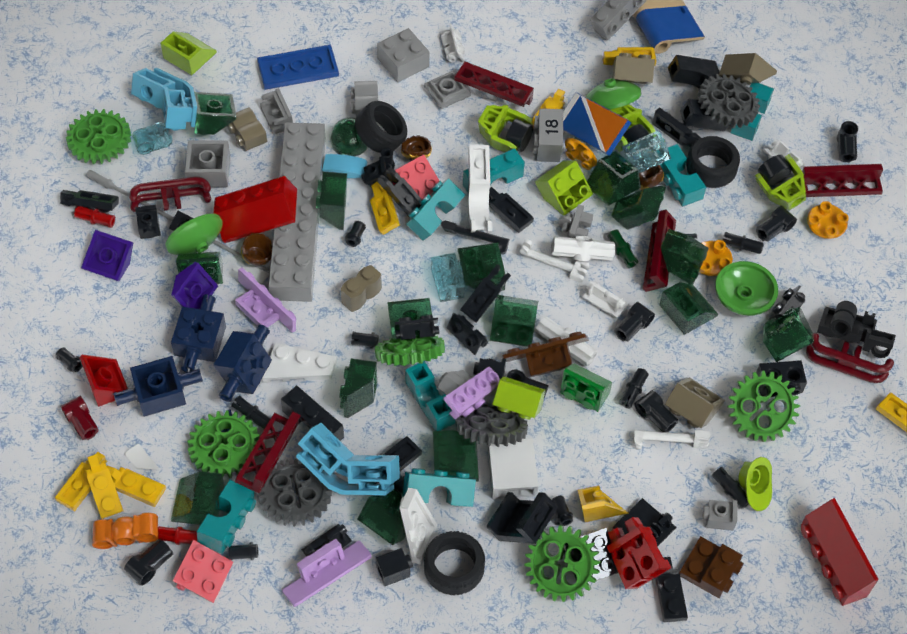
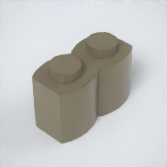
[227,107,267,151]
[341,265,382,312]

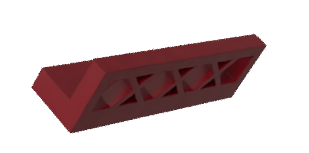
[455,61,534,107]
[802,164,883,197]
[643,209,676,292]
[235,412,301,494]

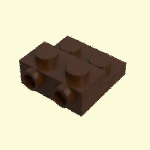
[679,536,744,599]

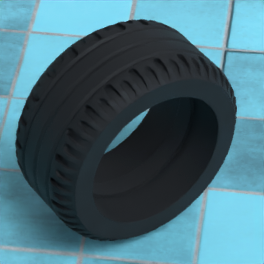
[355,101,408,153]
[686,136,740,188]
[424,531,485,595]

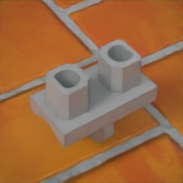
[558,204,593,238]

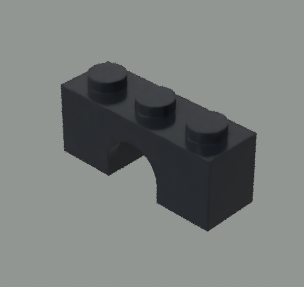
[281,385,344,441]

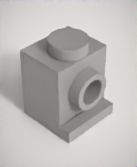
[703,500,737,531]

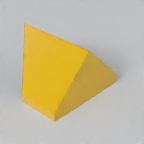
[577,485,628,522]

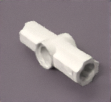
[551,236,615,261]
[535,316,598,367]

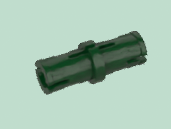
[607,229,639,268]

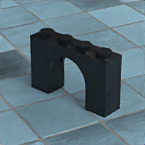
[668,55,730,131]

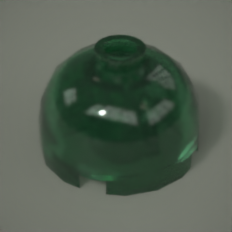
[331,117,367,156]

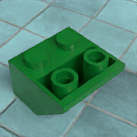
[560,363,612,412]

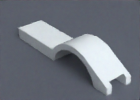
[468,145,492,233]

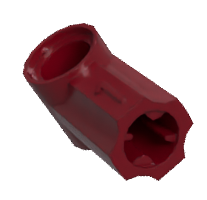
[60,395,99,440]

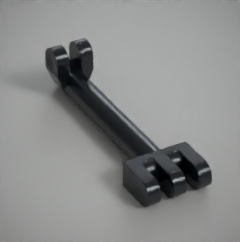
[441,220,510,255]

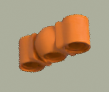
[92,513,158,549]

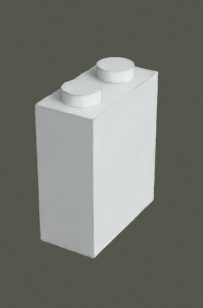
[488,438,539,499]

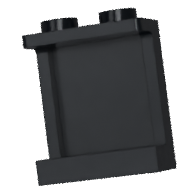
[487,492,558,544]

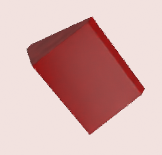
[80,354,128,407]

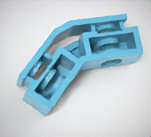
[131,68,197,131]
[296,423,400,495]

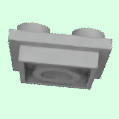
[424,71,471,109]

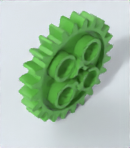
[66,109,132,164]
[375,334,445,366]
[727,371,800,442]
[187,410,261,479]
[524,525,601,602]

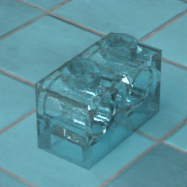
[622,131,671,175]
[431,253,468,302]

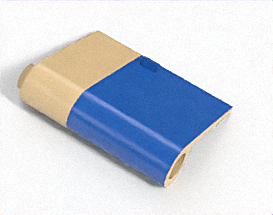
[633,0,705,54]

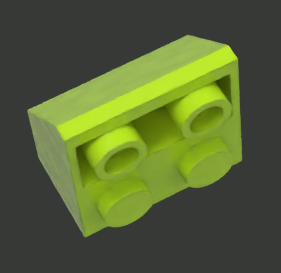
[160,31,217,75]
[535,160,593,215]
[493,376,545,420]

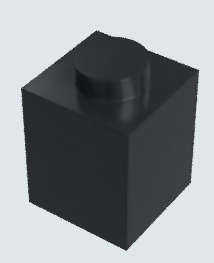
[376,548,413,587]

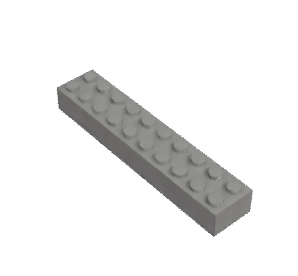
[269,122,326,302]

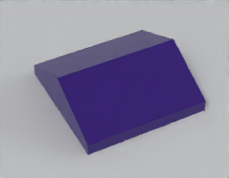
[81,230,133,281]
[171,262,218,309]

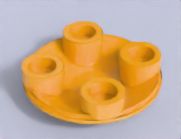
[565,138,597,170]
[807,201,849,239]
[691,240,733,276]

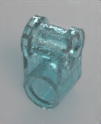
[132,122,173,155]

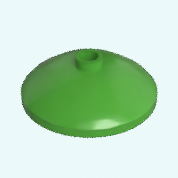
[585,78,642,109]
[165,214,223,256]
[715,261,778,316]

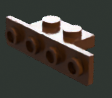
[502,332,589,377]

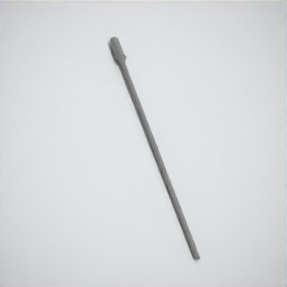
[86,170,270,274]

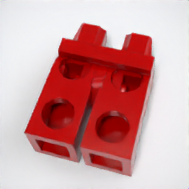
[607,517,671,589]

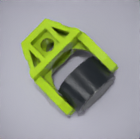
[609,104,657,152]
[478,105,533,153]
[755,154,806,211]

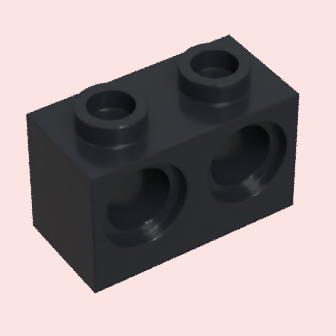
[756,360,807,397]

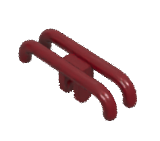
[129,177,211,212]
[806,333,894,383]

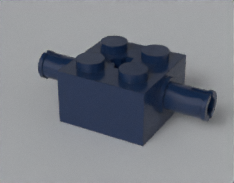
[171,294,226,373]
[213,325,272,402]
[114,356,203,417]

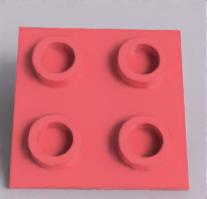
[392,155,439,199]
[172,540,233,603]

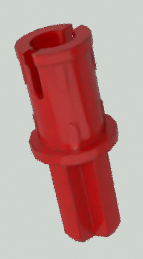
[74,206,116,228]
[158,526,197,545]

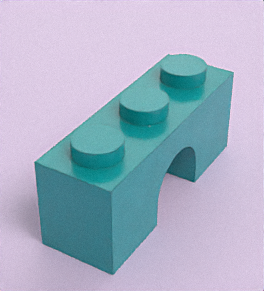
[731,83,774,141]
[654,144,706,207]
[462,148,525,194]
[406,178,465,240]
[405,361,456,433]
[402,468,476,507]
[197,480,256,554]

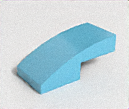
[322,154,367,179]

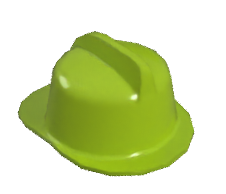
[738,457,772,511]

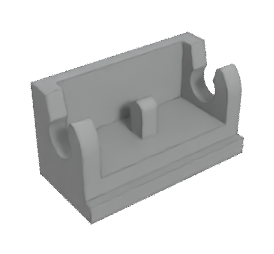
[260,88,293,135]

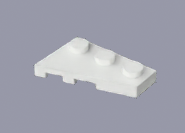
[262,343,337,383]
[400,488,438,564]

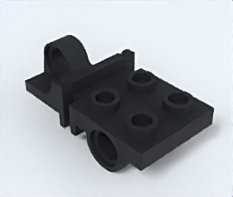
[817,301,896,358]

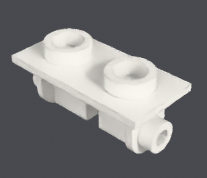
[441,23,465,63]
[764,139,805,176]
[582,281,629,318]

